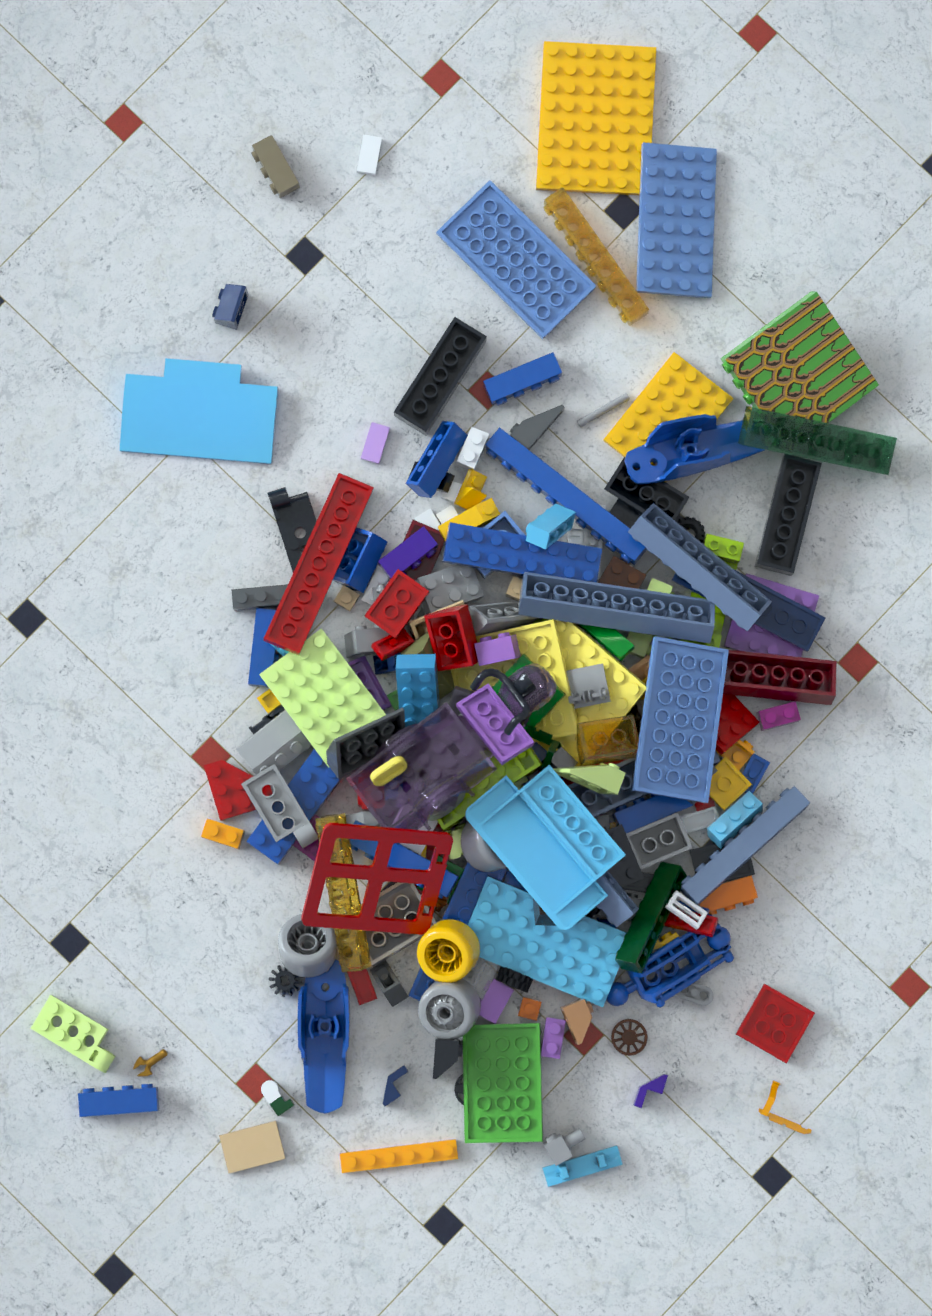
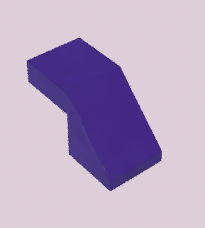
[633,1074,668,1108]

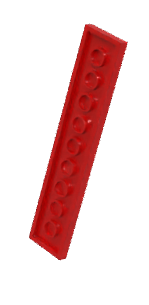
[263,473,374,655]

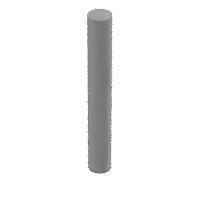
[577,393,630,427]

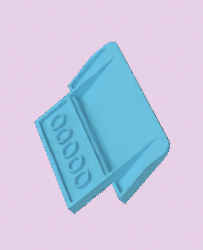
[465,765,626,930]

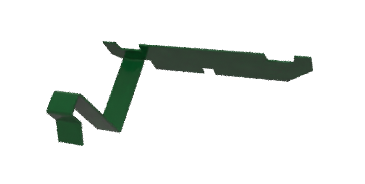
[520,722,562,771]

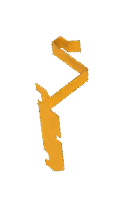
[759,1081,812,1134]

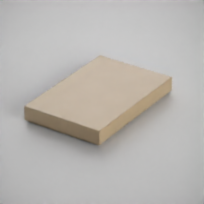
[219,1121,286,1174]

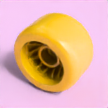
[417,919,480,983]

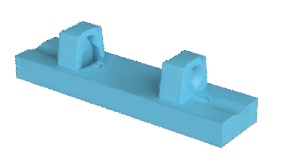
[542,1145,623,1187]

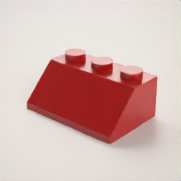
[424,604,478,671]

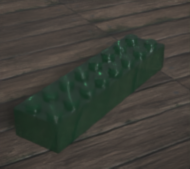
[738,406,897,475]

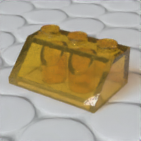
[577,715,639,766]

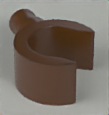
[435,891,452,912]

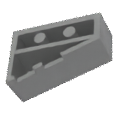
[344,625,411,658]

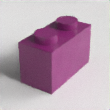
[756,701,801,731]

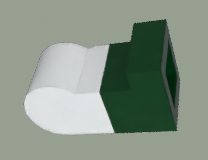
[261,1080,295,1116]

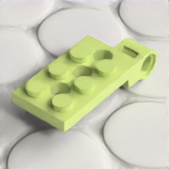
[30,995,116,1073]

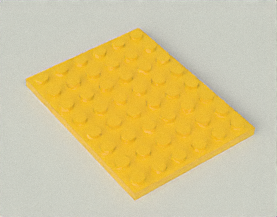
[536,41,656,196]

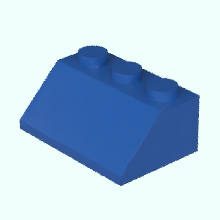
[333,527,388,593]

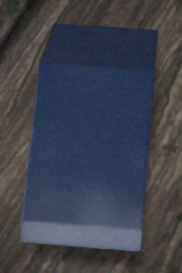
[383,1065,408,1107]

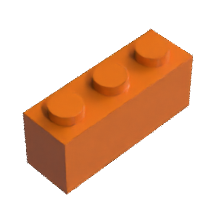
[698,875,758,915]

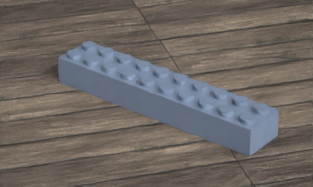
[518,572,715,643]

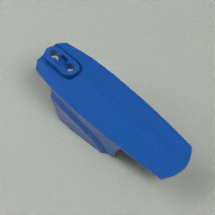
[624,414,767,484]
[298,959,350,1114]

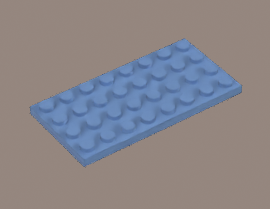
[636,142,717,298]
[436,180,596,340]
[632,636,729,803]

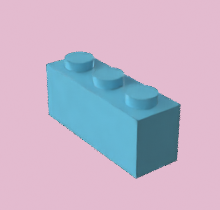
[526,504,576,549]
[707,791,763,849]

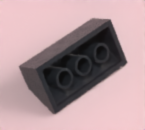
[604,457,689,520]

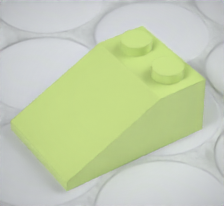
[553,763,625,795]

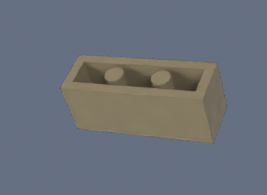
[251,135,300,198]

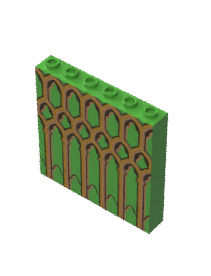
[720,291,879,453]

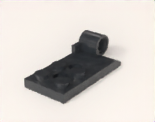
[267,487,317,572]

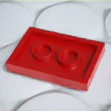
[364,569,430,639]

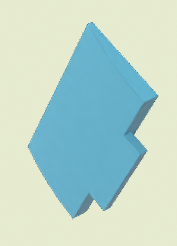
[120,358,278,464]

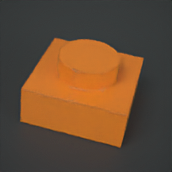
[518,997,542,1021]

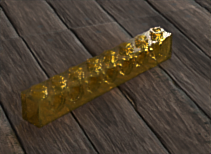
[543,187,649,326]
[315,813,372,972]

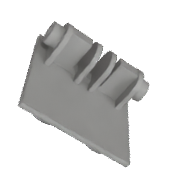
[566,663,611,709]

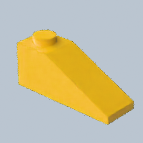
[438,498,500,542]

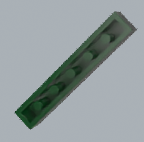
[615,862,687,974]

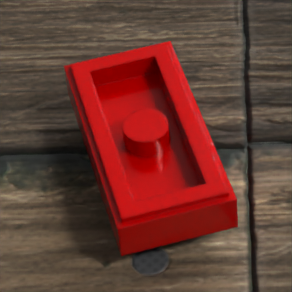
[371,629,414,661]

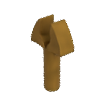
[133,1049,168,1076]

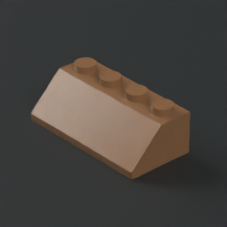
[560,999,594,1045]

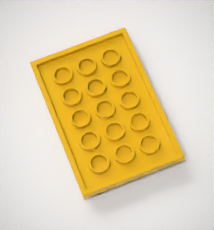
[603,352,734,483]

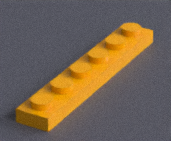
[340,1139,458,1173]

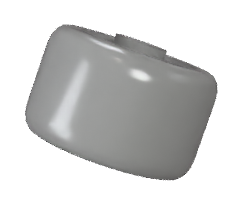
[461,822,507,872]
[278,914,337,978]
[418,979,481,1040]

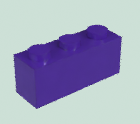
[378,526,438,579]

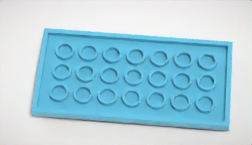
[468,876,627,1007]

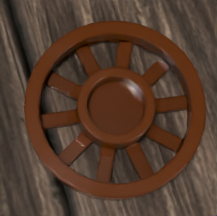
[611,1019,648,1056]

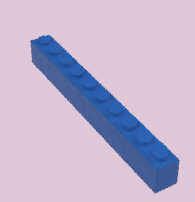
[485,427,647,565]

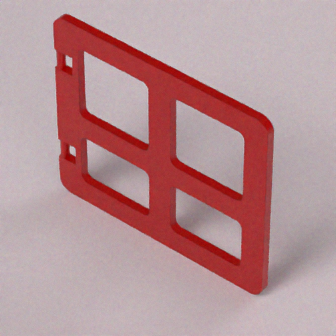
[301,823,453,935]

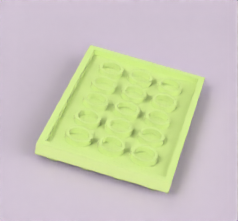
[259,628,386,768]

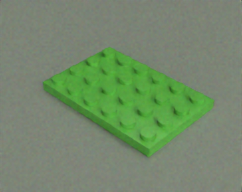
[463,1023,543,1143]

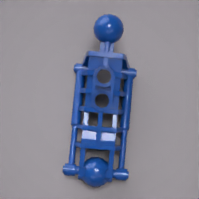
[606,914,734,1008]

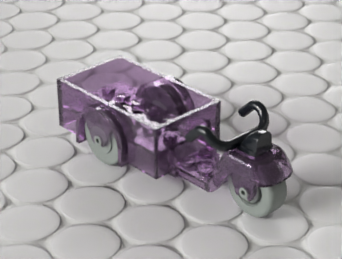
[346,663,557,845]

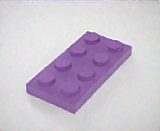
[456,683,534,765]

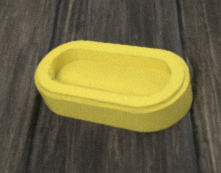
[370,756,407,786]

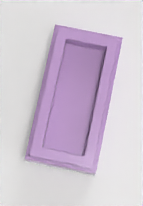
[361,422,390,464]

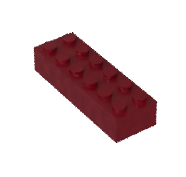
[723,650,837,705]

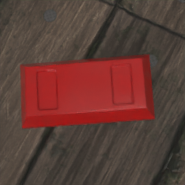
[346,962,378,1005]

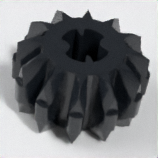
[269,965,302,997]

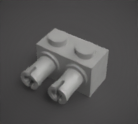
[543,1128,586,1166]

